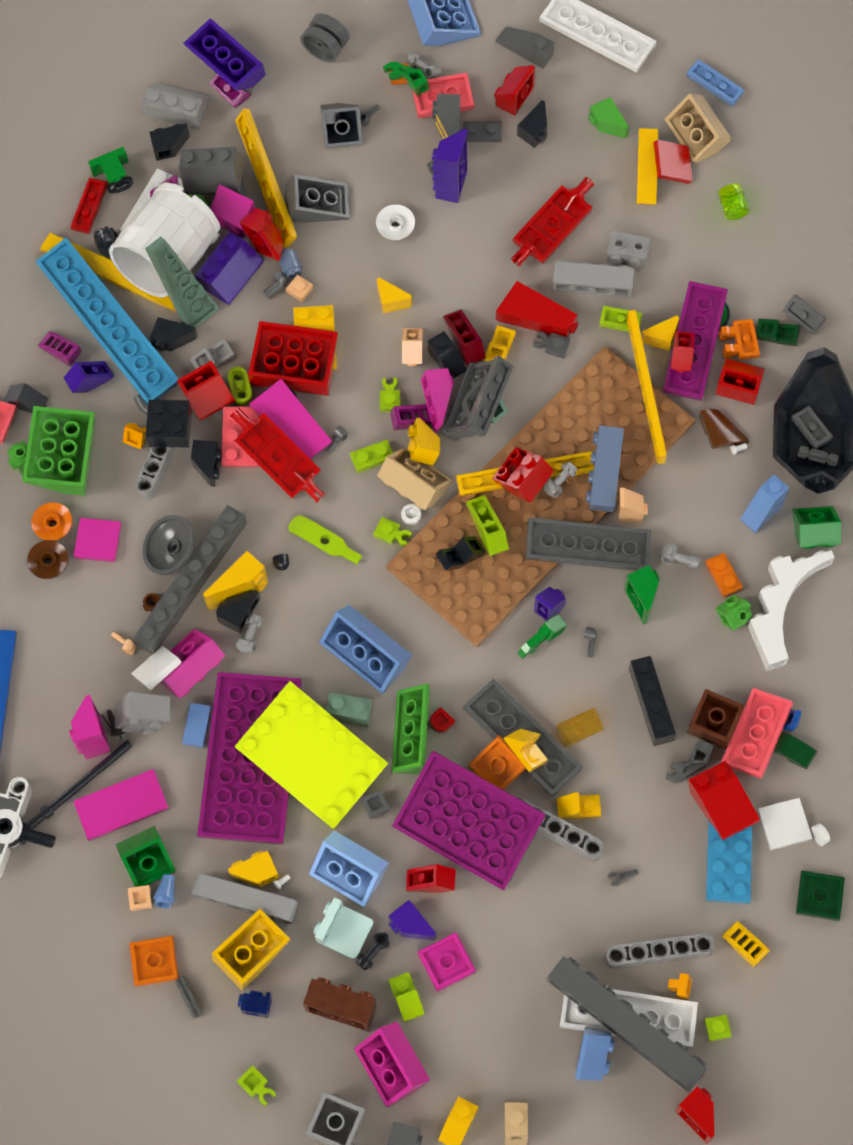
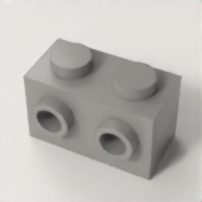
[607,231,650,268]

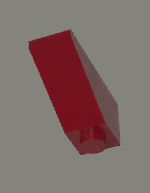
[443,309,486,365]

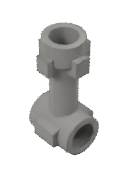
[407,53,441,79]
[543,462,578,498]
[661,544,701,570]
[236,614,262,654]

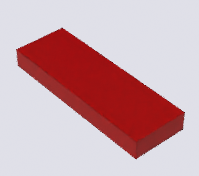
[70,177,108,234]

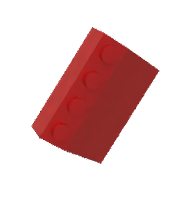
[248,321,338,396]

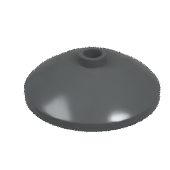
[142,515,195,575]

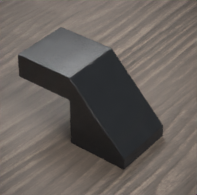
[435,536,486,571]

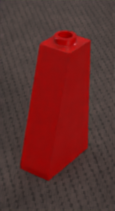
[496,281,579,337]

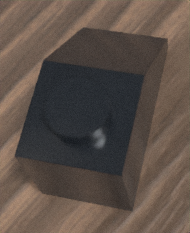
[517,100,548,148]
[150,317,197,351]
[428,331,467,379]
[216,590,260,633]

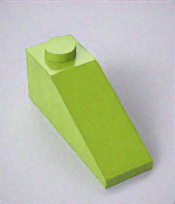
[466,495,509,556]

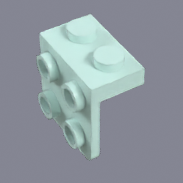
[313,897,373,959]

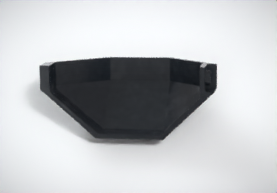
[773,347,853,494]

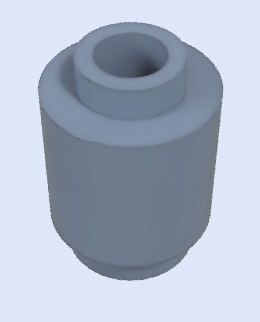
[279,249,302,279]

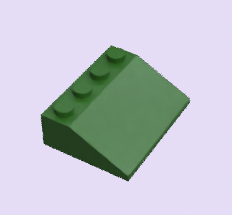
[22,406,96,496]

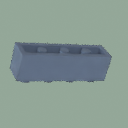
[586,425,624,513]

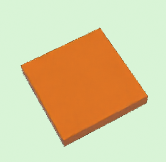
[468,735,526,790]
[129,935,179,987]

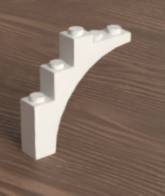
[748,550,835,671]

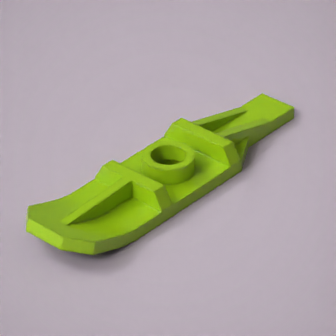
[288,515,362,565]

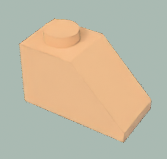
[402,328,423,366]
[618,488,648,523]

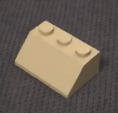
[664,93,732,163]
[377,447,453,510]

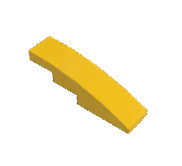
[636,128,658,205]

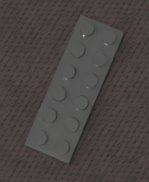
[525,518,651,571]
[463,678,583,797]

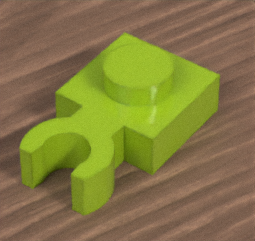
[380,377,400,412]
[373,517,412,547]
[237,1065,277,1107]

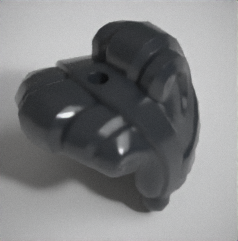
[94,226,119,259]

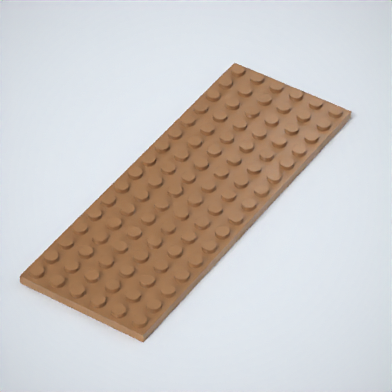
[386,346,696,648]

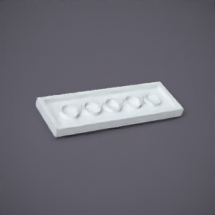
[539,0,656,73]
[560,989,698,1048]

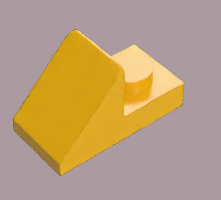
[504,729,548,772]
[556,792,601,820]

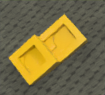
[483,325,516,362]

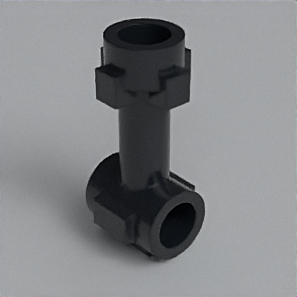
[356,932,390,971]

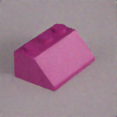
[160,629,225,699]
[69,695,111,760]
[354,1022,430,1107]

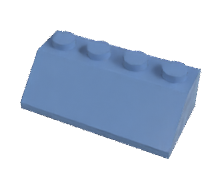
[319,605,413,694]

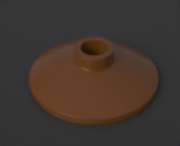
[27,540,69,579]

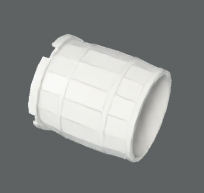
[109,183,220,298]

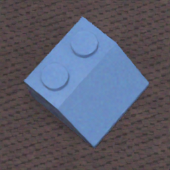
[575,1027,615,1081]

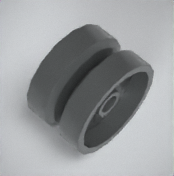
[300,13,349,62]

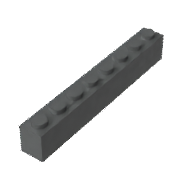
[134,505,247,654]
[547,956,707,1093]

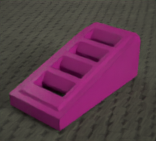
[38,331,82,366]
[390,404,431,430]

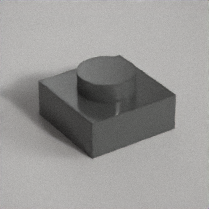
[361,790,390,819]

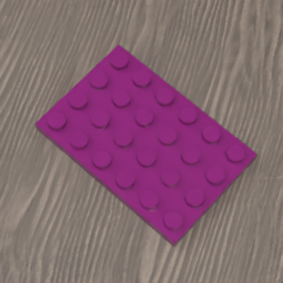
[392,751,546,891]

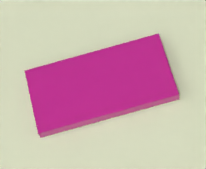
[249,379,332,459]
[73,769,169,841]

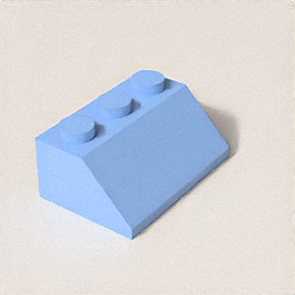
[309,831,389,907]

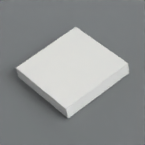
[131,646,182,690]
[757,798,813,851]

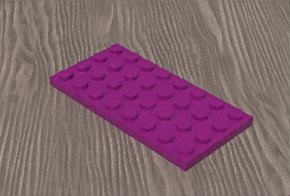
[197,672,302,845]

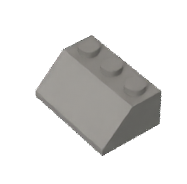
[141,83,210,129]

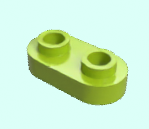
[227,366,253,405]

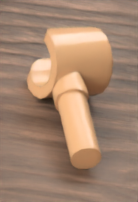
[111,632,136,655]

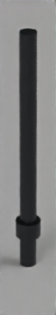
[27,740,133,829]

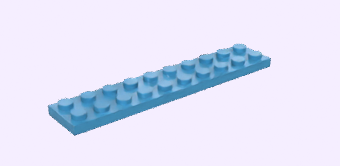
[35,238,179,404]

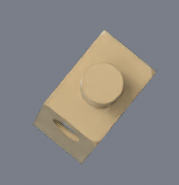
[504,1101,528,1145]

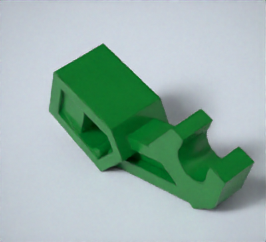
[383,62,430,96]
[517,615,567,659]

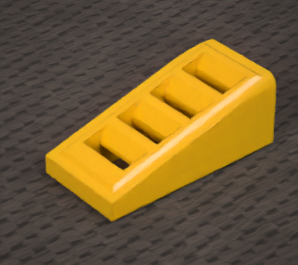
[722,921,770,968]

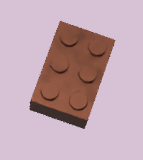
[303,977,377,1032]

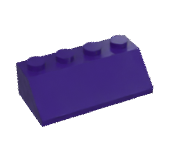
[183,18,266,91]
[432,129,468,203]

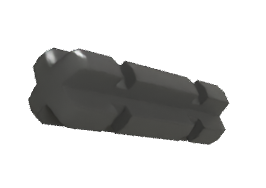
[798,446,838,467]
[175,976,203,1018]

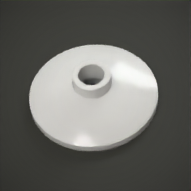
[376,205,415,240]

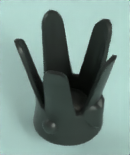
[101,710,126,740]

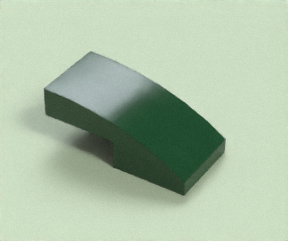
[756,318,800,346]
[774,731,817,770]

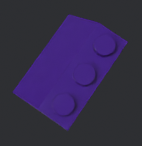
[195,231,264,305]

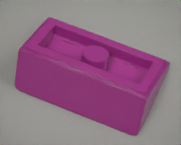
[209,74,251,108]

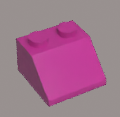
[210,185,255,238]

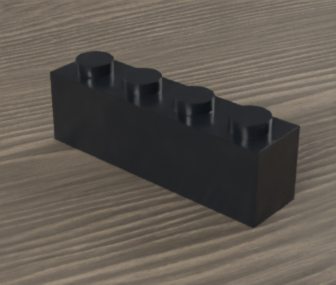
[629,655,676,747]

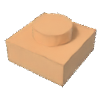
[286,275,314,302]
[128,885,153,911]

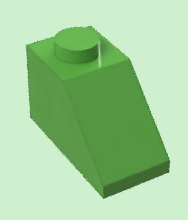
[588,97,629,138]

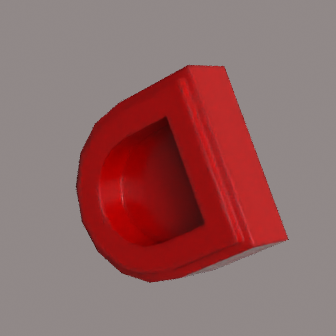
[430,707,455,733]

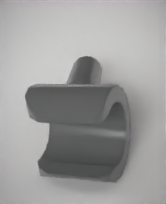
[360,105,380,126]
[327,426,347,454]
[584,627,597,657]
[608,869,638,886]

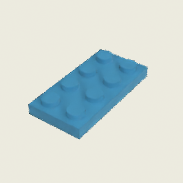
[706,820,752,904]

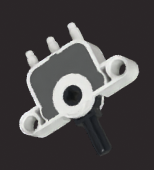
[0,777,56,878]

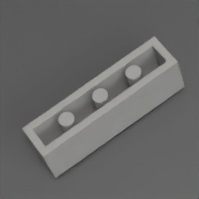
[553,260,634,298]

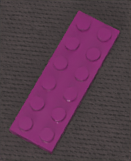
[663,281,728,401]

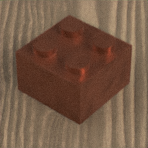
[687,689,745,750]

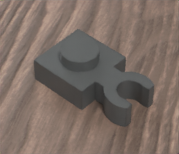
[533,331,571,359]

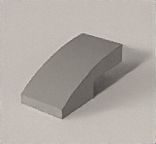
[189,339,236,369]

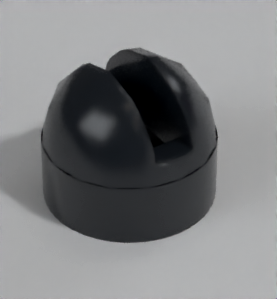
[272,554,290,571]

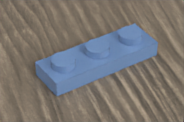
[686,59,744,107]

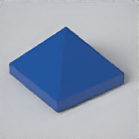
[783,710,802,730]

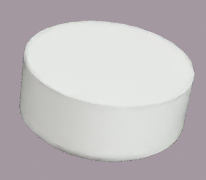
[401,504,422,525]
[811,823,830,846]

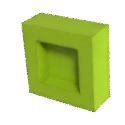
[704,1014,732,1042]

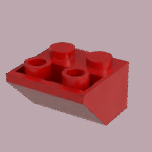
[715,358,765,405]
[177,360,235,421]
[492,447,554,503]

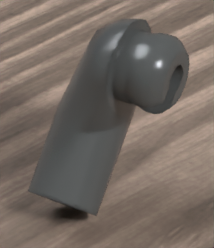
[264,271,287,299]
[133,395,148,415]

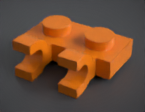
[718,319,760,360]

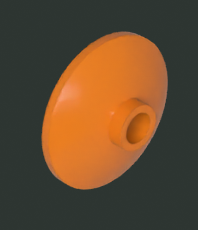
[31,502,72,541]

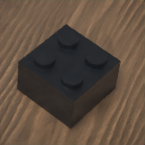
[146,399,192,448]

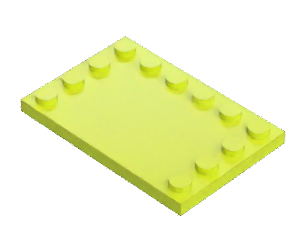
[235,681,388,829]

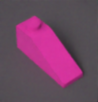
[420,368,454,433]

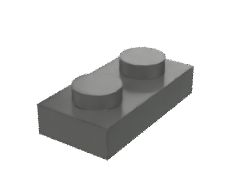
[463,121,502,142]
[783,294,827,335]
[792,406,833,449]

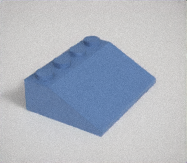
[407,0,481,46]

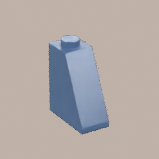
[740,474,789,533]

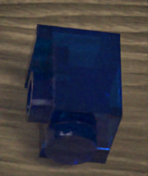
[238,990,272,1018]

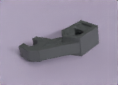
[665,739,714,783]

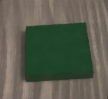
[795,870,845,921]

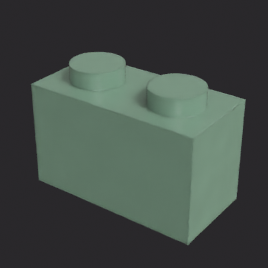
[326,693,372,727]

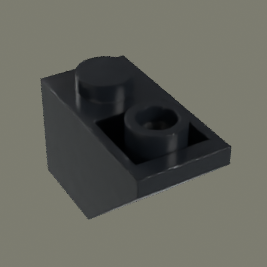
[149,123,190,161]
[191,440,222,487]

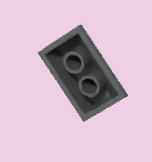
[179,147,244,195]

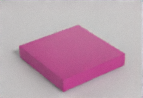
[74,518,122,562]
[417,932,476,992]

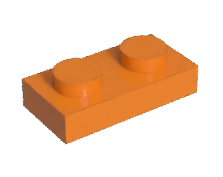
[705,553,743,598]

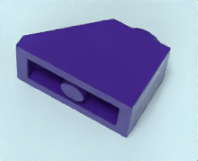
[63,361,114,393]
[534,586,566,621]
[388,900,437,941]

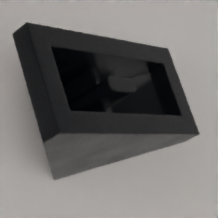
[3,383,48,413]

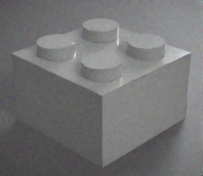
[115,692,170,735]
[306,1092,366,1145]

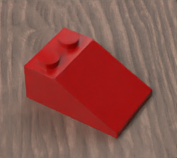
[688,760,760,841]

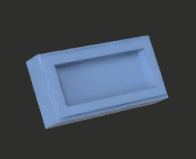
[182,703,212,748]

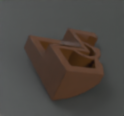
[699,409,749,449]

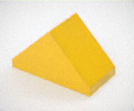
[377,277,412,313]
[641,315,679,351]

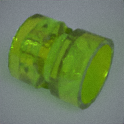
[717,183,750,220]

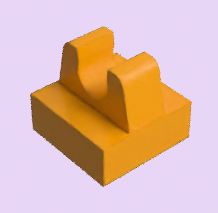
[123,423,146,450]
[668,973,692,1001]

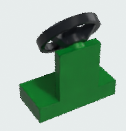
[88,147,133,193]

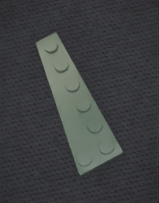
[145,236,219,328]

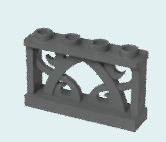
[442,356,514,440]

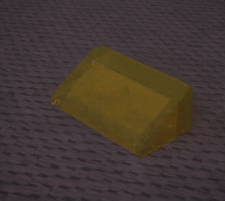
[556,708,604,747]

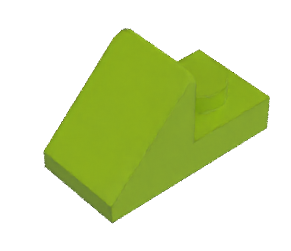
[388,972,425,1022]

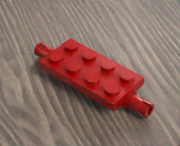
[511,177,594,267]
[230,407,325,503]

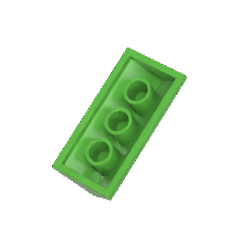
[392,683,430,774]

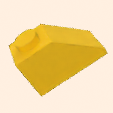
[438,1096,479,1145]

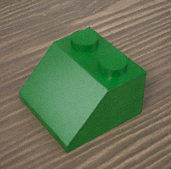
[792,506,841,549]
[624,565,660,625]
[115,826,176,887]

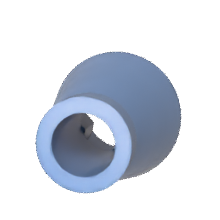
[153,874,175,909]

